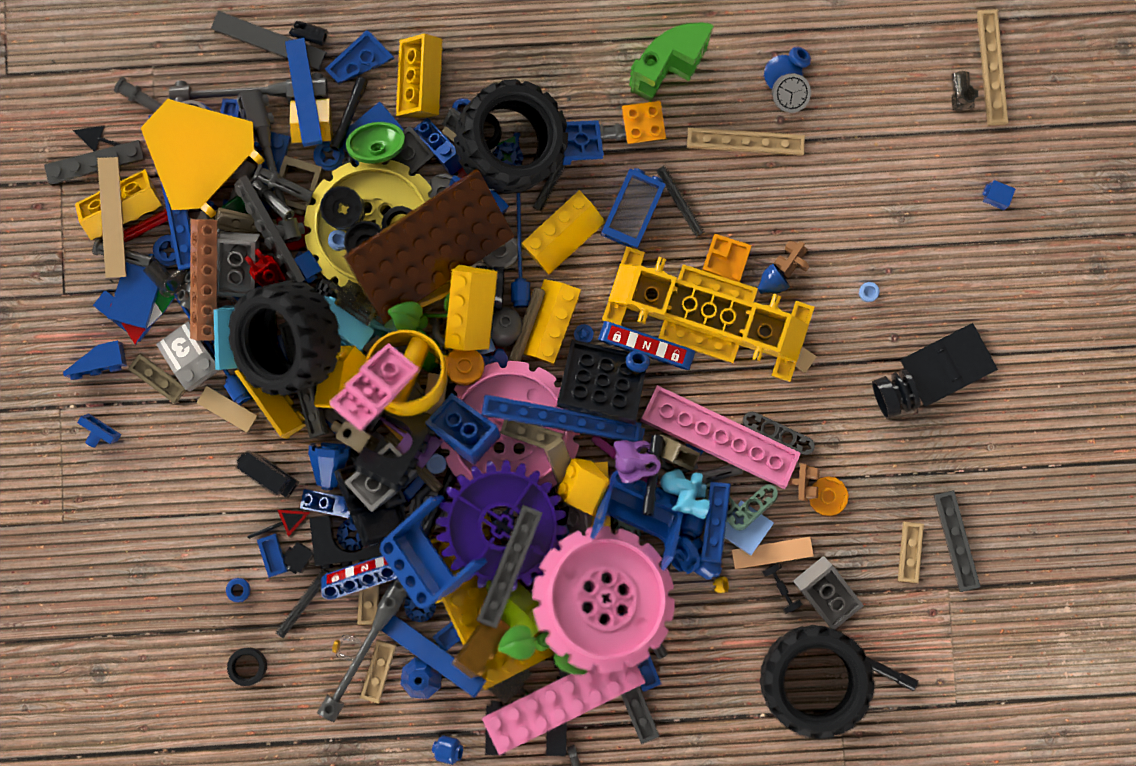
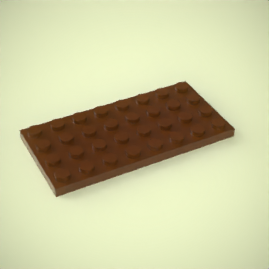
[343,169,515,324]

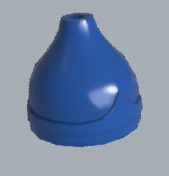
[757,263,790,294]

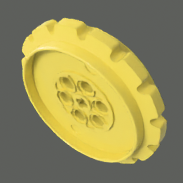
[304,160,432,295]

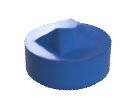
[574,324,594,343]

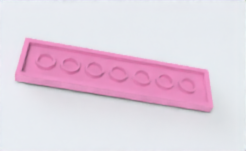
[640,385,801,489]
[482,662,645,755]

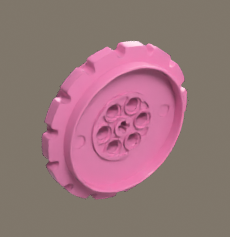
[440,361,580,488]
[532,526,675,673]

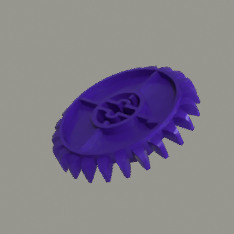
[436,460,567,591]

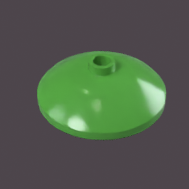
[346,122,405,164]

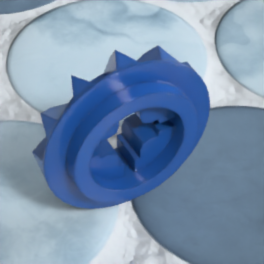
[313,140,345,171]
[492,142,523,166]
[153,235,177,267]
[336,519,363,551]
[404,595,436,622]

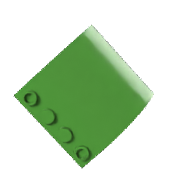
[629,23,714,102]

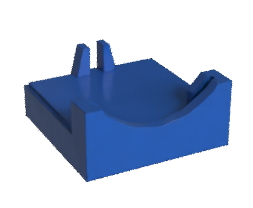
[562,120,604,165]

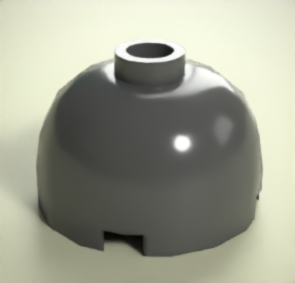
[491,307,523,348]

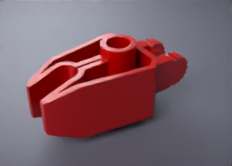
[244,248,286,287]

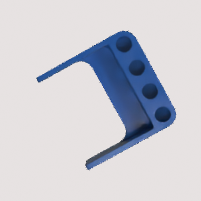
[590,471,683,571]
[380,496,487,608]

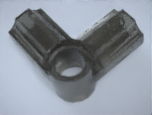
[951,71,978,111]
[143,259,190,298]

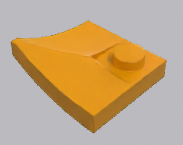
[702,233,752,282]

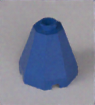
[308,442,351,490]
[400,657,442,699]

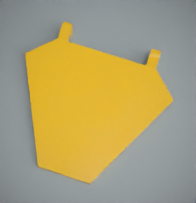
[141,99,265,218]

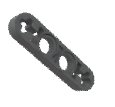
[742,411,815,455]

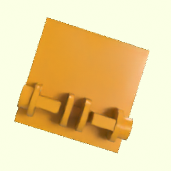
[622,101,666,144]

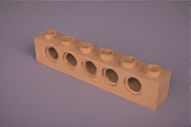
[190,219,217,341]

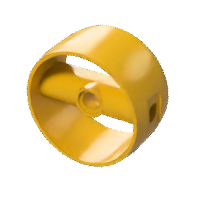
[366,330,447,416]

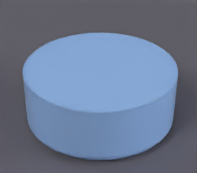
[328,230,346,251]
[859,282,879,302]
[426,454,447,474]

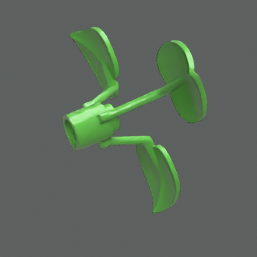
[388,293,450,373]
[498,625,588,675]

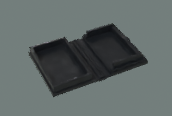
[900,323,998,407]
[334,466,407,548]

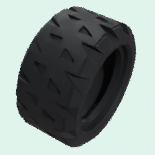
[454,79,568,194]
[229,280,341,396]
[760,625,875,739]

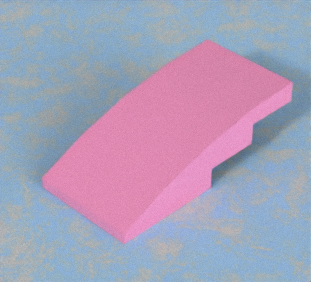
[330,343,419,431]

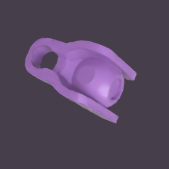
[614,440,660,483]

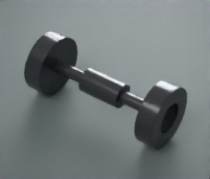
[762,562,803,614]

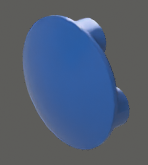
[764,55,803,89]

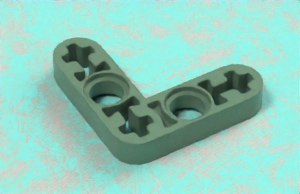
[705,483,778,531]

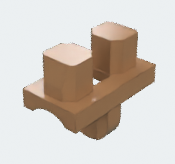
[774,240,810,279]
[788,464,820,502]

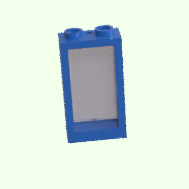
[601,168,666,250]

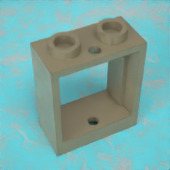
[273,156,325,216]

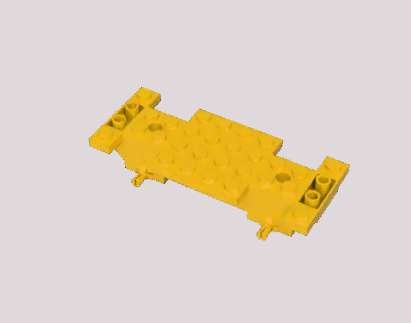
[602,246,815,382]

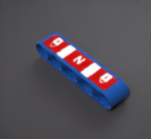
[598,321,696,370]
[321,555,397,600]

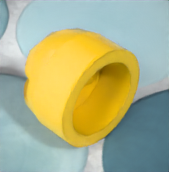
[712,577,729,593]

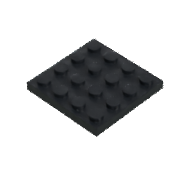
[556,339,646,425]

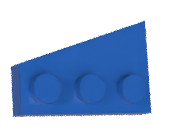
[325,30,394,84]

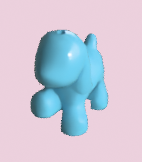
[660,468,709,519]

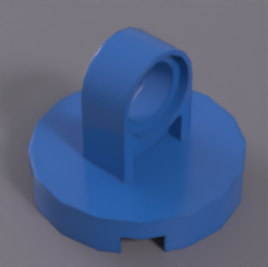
[671,535,703,574]

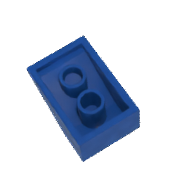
[425,393,500,466]

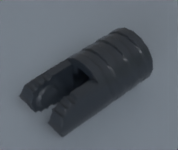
[289,21,328,46]

